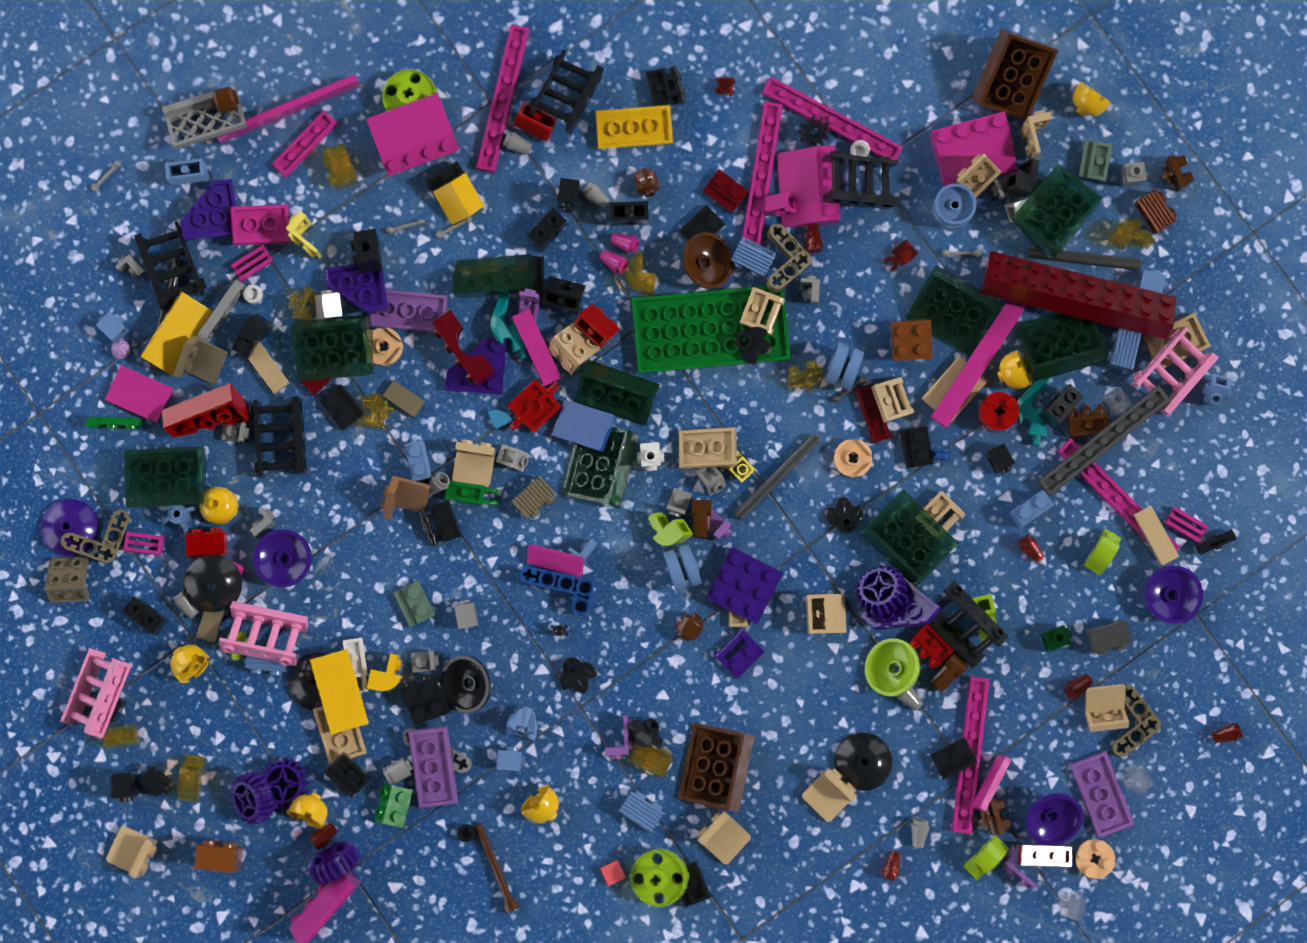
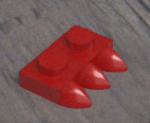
[910,624,955,668]

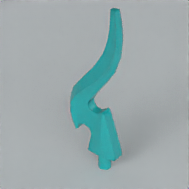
[490,264,529,360]
[1017,348,1054,446]

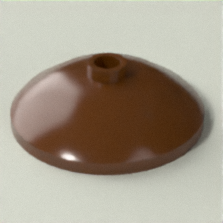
[682,232,733,289]

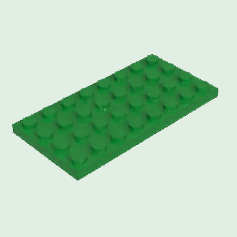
[632,286,791,374]

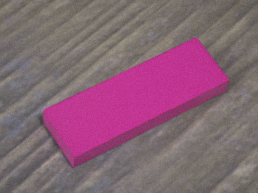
[527,544,584,577]
[971,755,1011,811]

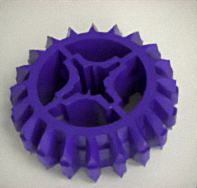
[855,564,907,616]
[259,757,311,810]
[231,772,275,825]
[307,841,360,884]

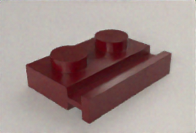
[702,169,749,214]

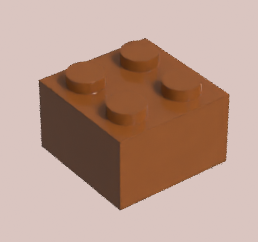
[890,319,933,361]
[194,839,243,873]

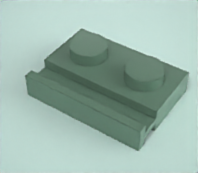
[1078,139,1113,183]
[394,580,436,628]

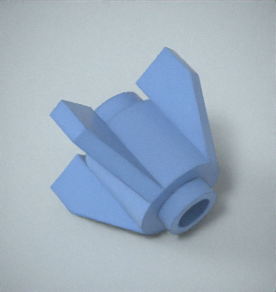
[162,497,200,533]
[506,706,538,741]

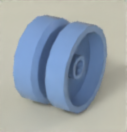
[932,183,977,230]
[825,342,864,391]
[663,544,702,592]

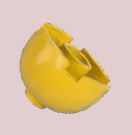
[1072,81,1112,117]
[997,350,1032,389]
[199,486,239,525]
[170,645,210,683]
[521,785,559,824]
[287,793,328,829]

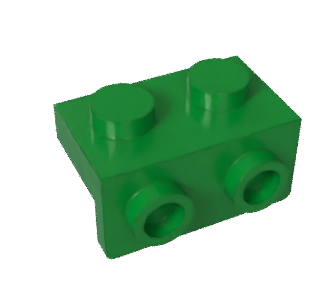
[375,783,413,828]

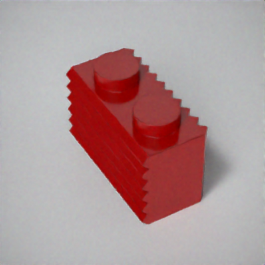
[514,101,558,142]
[574,303,620,349]
[185,528,228,557]

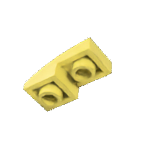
[726,452,756,483]

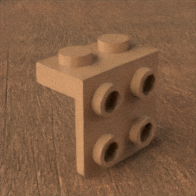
[381,476,430,519]

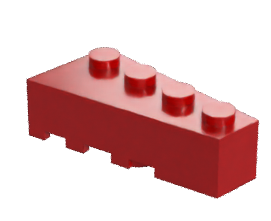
[162,383,251,438]

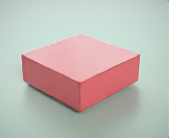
[600,860,626,886]

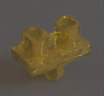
[286,286,319,321]
[788,360,823,393]
[362,393,394,429]
[102,724,139,749]

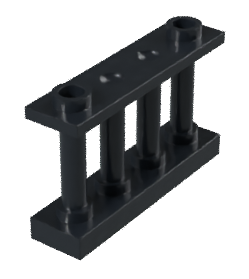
[529,49,604,134]
[822,151,899,209]
[134,221,206,310]
[251,396,307,478]
[929,580,1008,669]

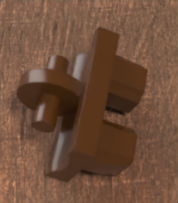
[1159,155,1194,192]
[977,799,1011,835]

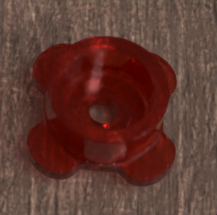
[716,77,735,96]

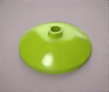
[865,638,920,697]

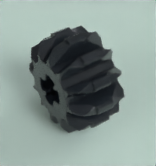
[798,115,831,147]

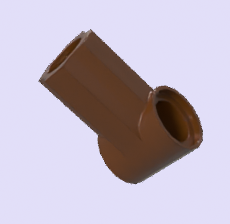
[692,500,711,538]
[929,653,968,693]

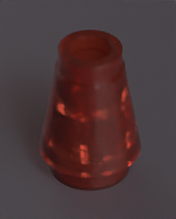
[805,224,824,254]
[1017,534,1045,563]
[1063,674,1093,700]
[1212,722,1243,743]
[308,823,338,850]
[880,851,901,881]

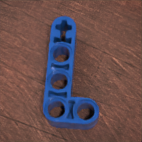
[520,566,594,616]

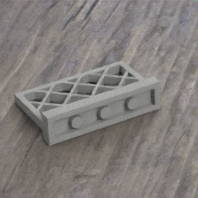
[162,85,247,150]

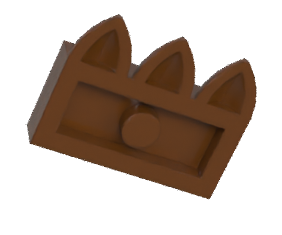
[1067,404,1108,437]

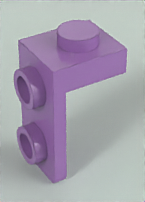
[518,289,540,323]
[691,509,732,541]
[605,715,633,759]
[1002,844,1037,889]

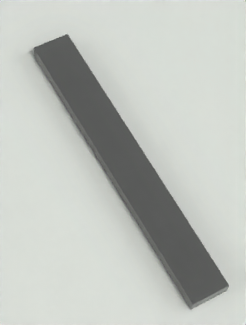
[1037,385,1171,497]

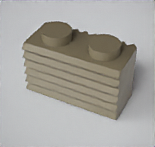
[511,476,556,520]

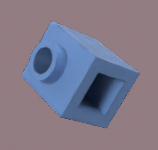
[1137,269,1168,293]
[96,311,130,342]
[497,747,526,771]

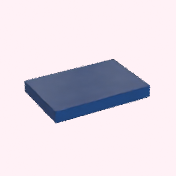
[551,400,616,452]

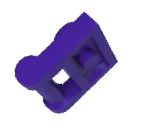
[713,627,765,679]

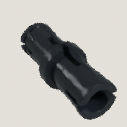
[1195,529,1236,555]

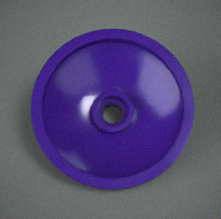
[41,499,99,556]
[253,529,312,587]
[1144,565,1203,624]
[1025,793,1083,846]

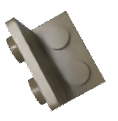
[173,335,227,385]
[45,557,90,603]

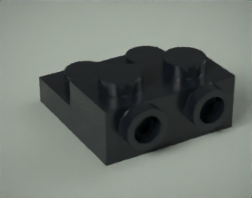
[400,674,451,725]

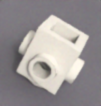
[637,442,664,471]

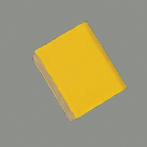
[433,173,484,225]

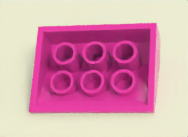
[366,92,459,176]
[929,111,1018,187]
[777,145,840,228]
[289,872,361,943]

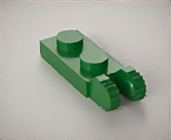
[86,416,143,430]
[444,481,500,506]

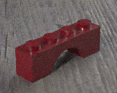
[432,310,496,387]

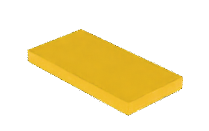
[595,105,673,149]
[141,292,213,377]
[310,649,369,735]

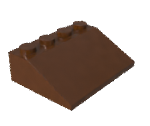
[971,28,1059,120]
[678,723,755,812]

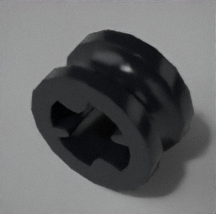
[551,625,568,636]
[458,824,476,842]

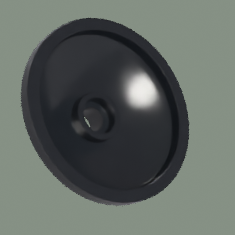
[183,555,242,612]
[288,653,328,710]
[440,655,491,713]
[834,732,892,791]

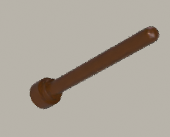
[475,823,520,913]

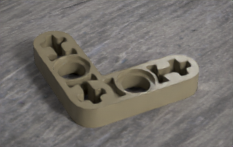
[766,223,812,293]
[60,509,130,563]
[1111,685,1161,757]

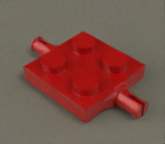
[508,379,562,433]

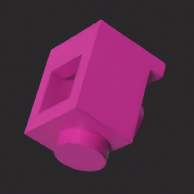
[765,192,796,216]

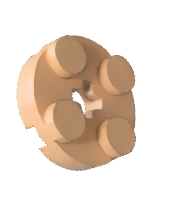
[365,328,403,367]
[833,439,872,478]
[1075,839,1115,879]

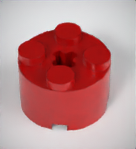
[977,392,1019,433]

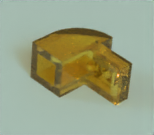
[1107,219,1155,250]
[626,252,656,296]
[178,755,206,802]

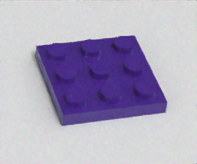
[705,547,783,625]

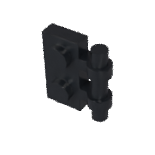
[646,66,686,106]
[418,500,463,547]

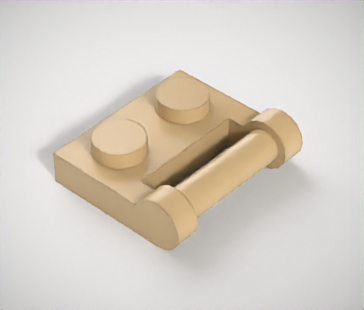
[739,287,785,335]
[871,377,915,423]
[914,490,966,542]

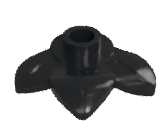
[735,327,772,365]
[825,497,864,534]
[559,657,597,693]
[628,718,663,748]

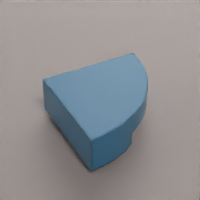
[488,410,513,429]

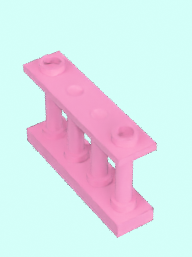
[1130,327,1219,415]
[219,601,308,666]
[61,648,131,738]

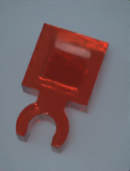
[883,239,919,272]

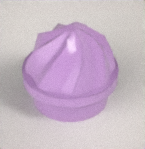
[111,340,131,359]

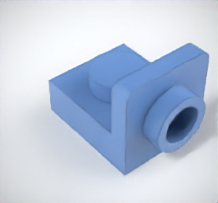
[568,539,598,562]

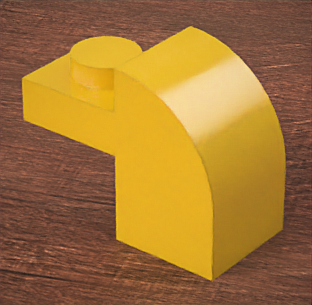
[367,654,403,691]

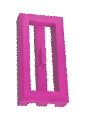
[231,245,274,282]
[1164,507,1208,543]
[123,531,165,556]

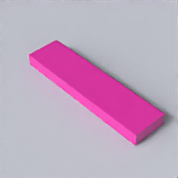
[272,110,338,178]
[511,309,561,386]

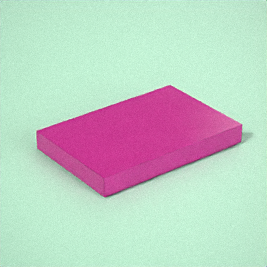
[230,204,291,245]
[105,365,174,423]

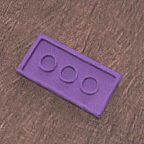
[368,290,448,333]
[408,726,458,808]
[1069,751,1135,838]

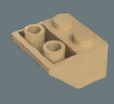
[806,594,847,635]

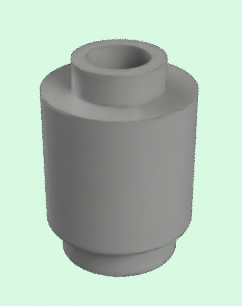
[383,757,413,784]

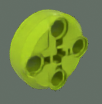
[382,69,437,111]
[631,848,689,907]

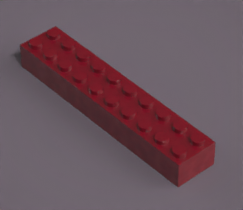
[980,251,1177,340]

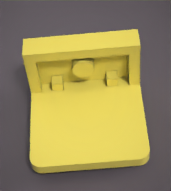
[286,211,322,259]

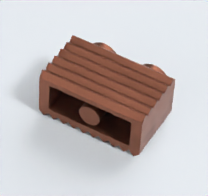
[1134,189,1177,235]

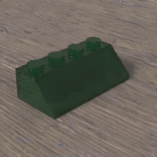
[453,254,533,298]
[574,360,660,426]

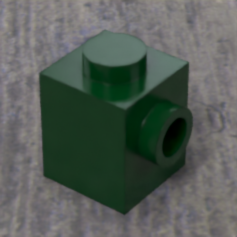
[1040,625,1072,652]

